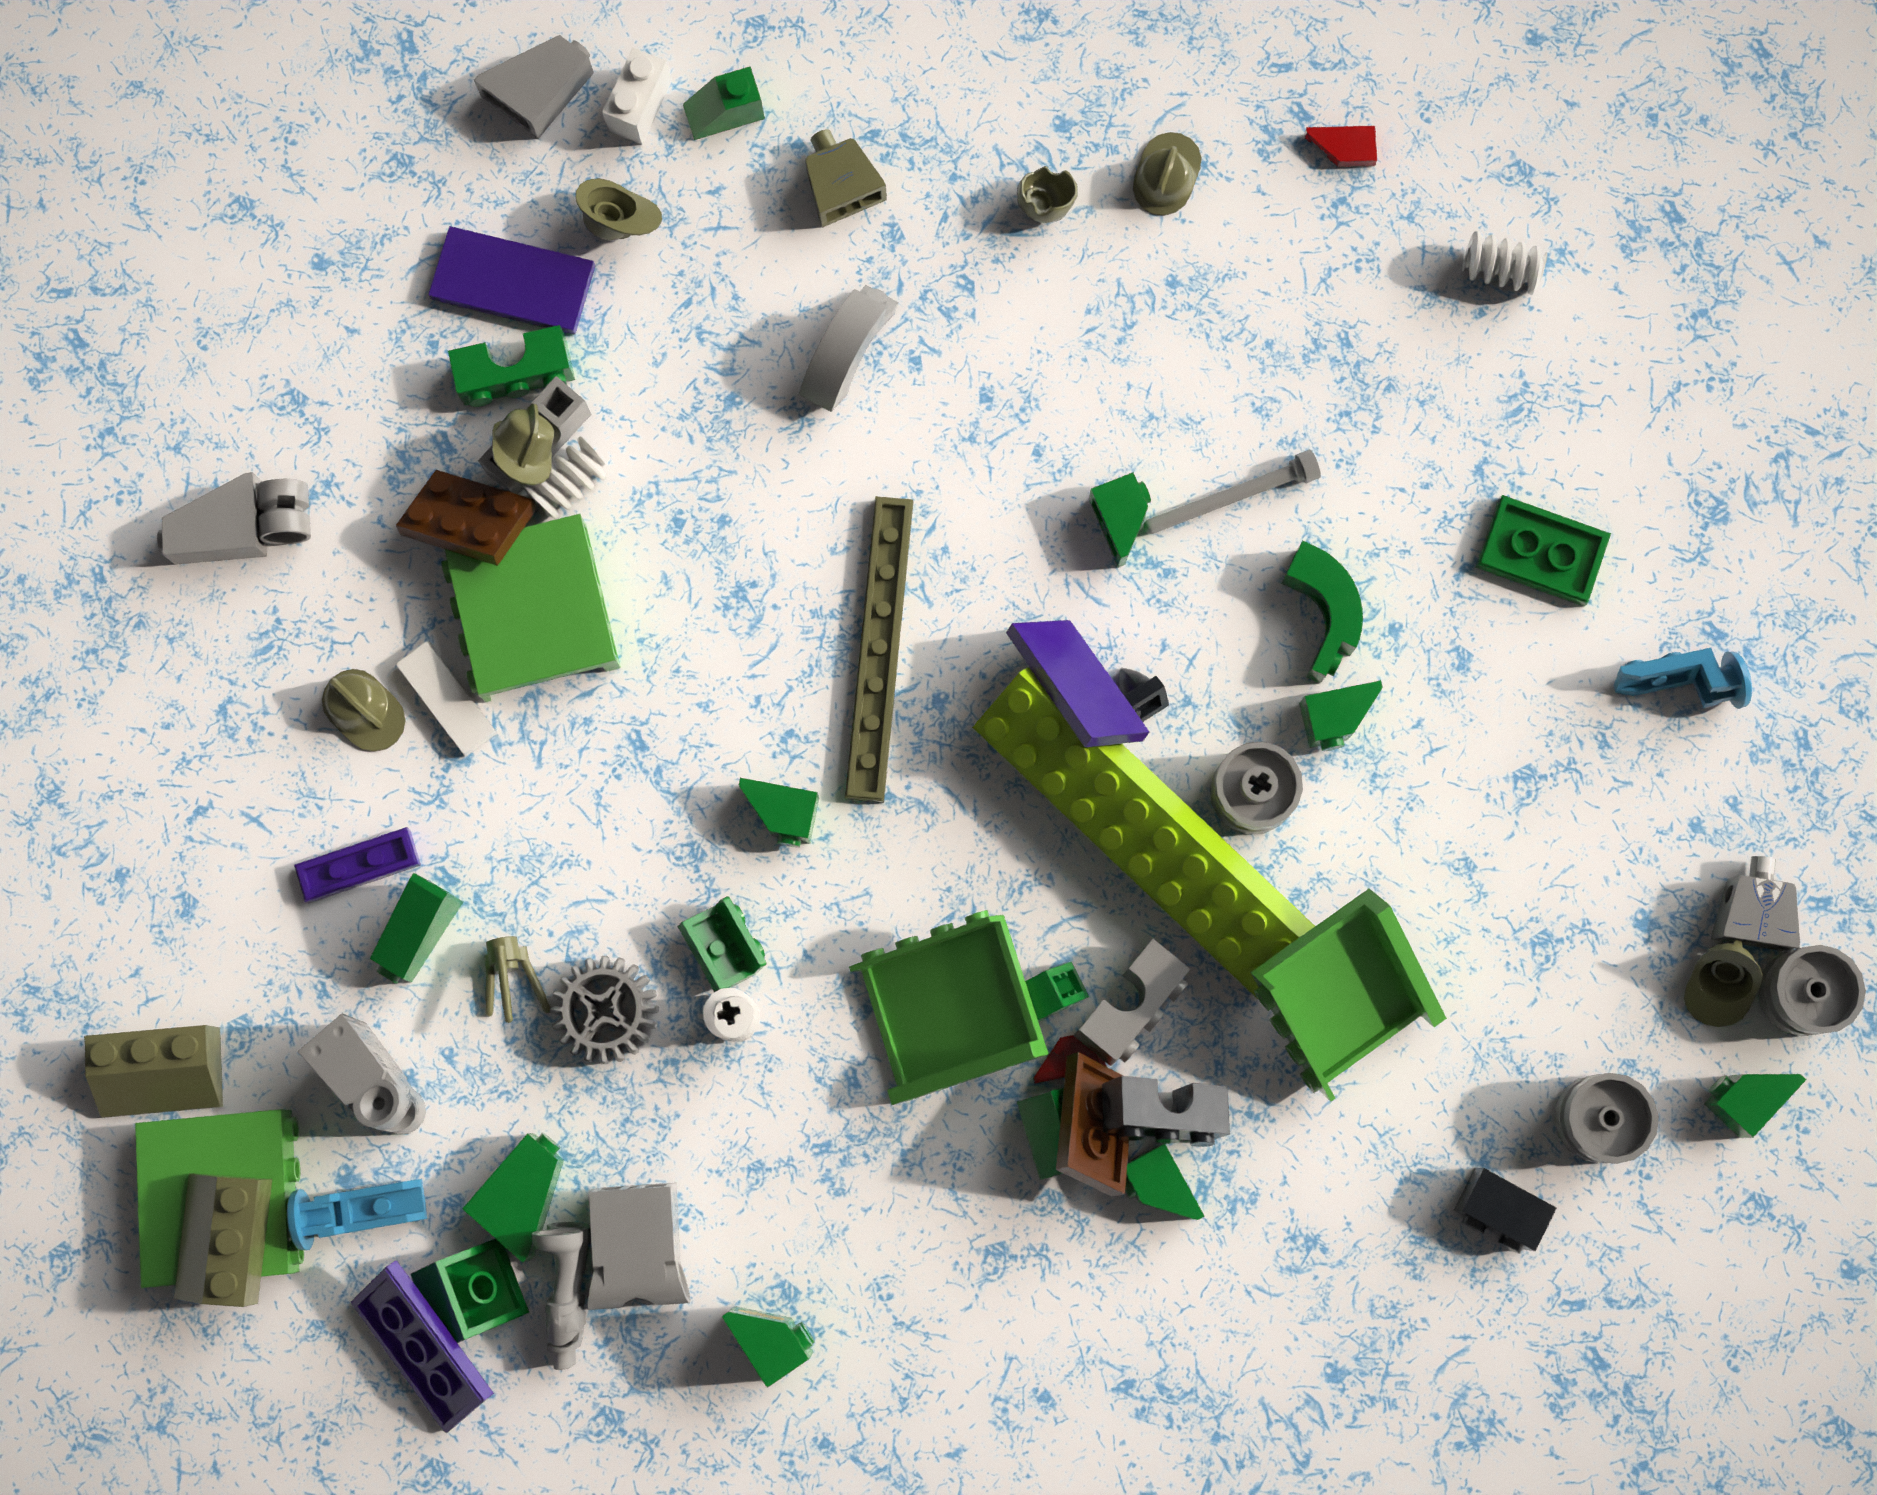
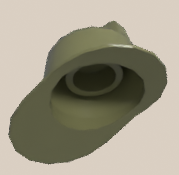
[1133,132,1202,216]
[575,178,662,240]
[492,403,554,485]
[322,669,406,752]
[1684,939,1763,1027]

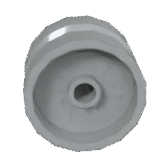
[1210,742,1303,835]
[1758,945,1866,1037]
[1554,1073,1659,1164]

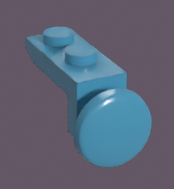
[1613,648,1752,709]
[287,1179,428,1250]

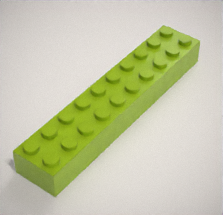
[972,667,1315,999]

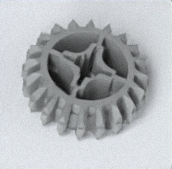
[550,956,659,1064]

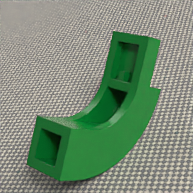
[1281,540,1363,683]

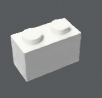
[602,47,672,145]

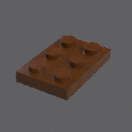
[396,470,537,566]
[1056,1052,1129,1197]

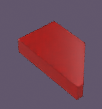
[1304,126,1377,167]
[1033,1035,1107,1084]

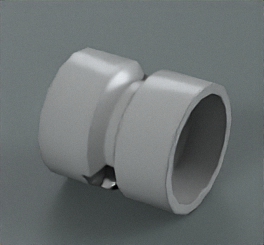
[257,478,311,545]

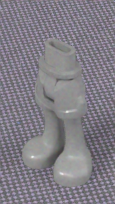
[532,1222,591,1370]

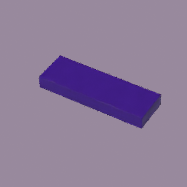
[294,827,421,903]

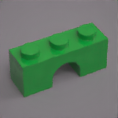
[448,325,575,407]

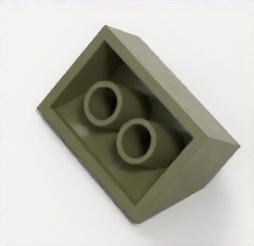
[84,1025,223,1118]
[174,1173,272,1307]

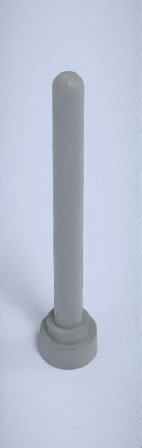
[1143,449,1321,534]

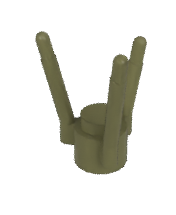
[484,936,551,1023]

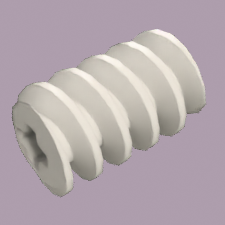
[1461,231,1547,295]
[522,436,606,520]
[703,988,760,1042]

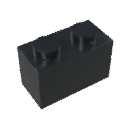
[1454,1168,1557,1254]

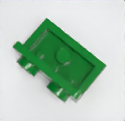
[677,896,767,992]

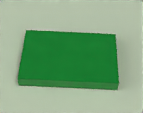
[1475,495,1611,606]

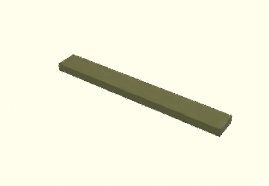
[845,496,914,803]

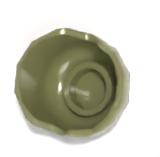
[1017,166,1078,223]

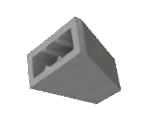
[474,35,594,139]
[157,472,267,565]

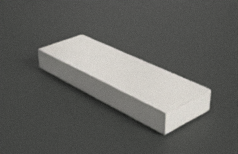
[396,641,497,757]

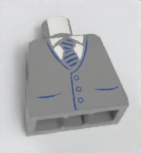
[1711,856,1800,951]

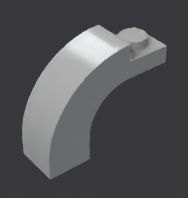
[798,285,899,412]

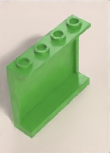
[441,514,621,702]
[1250,888,1447,1102]
[849,910,1049,1105]
[135,1109,304,1288]

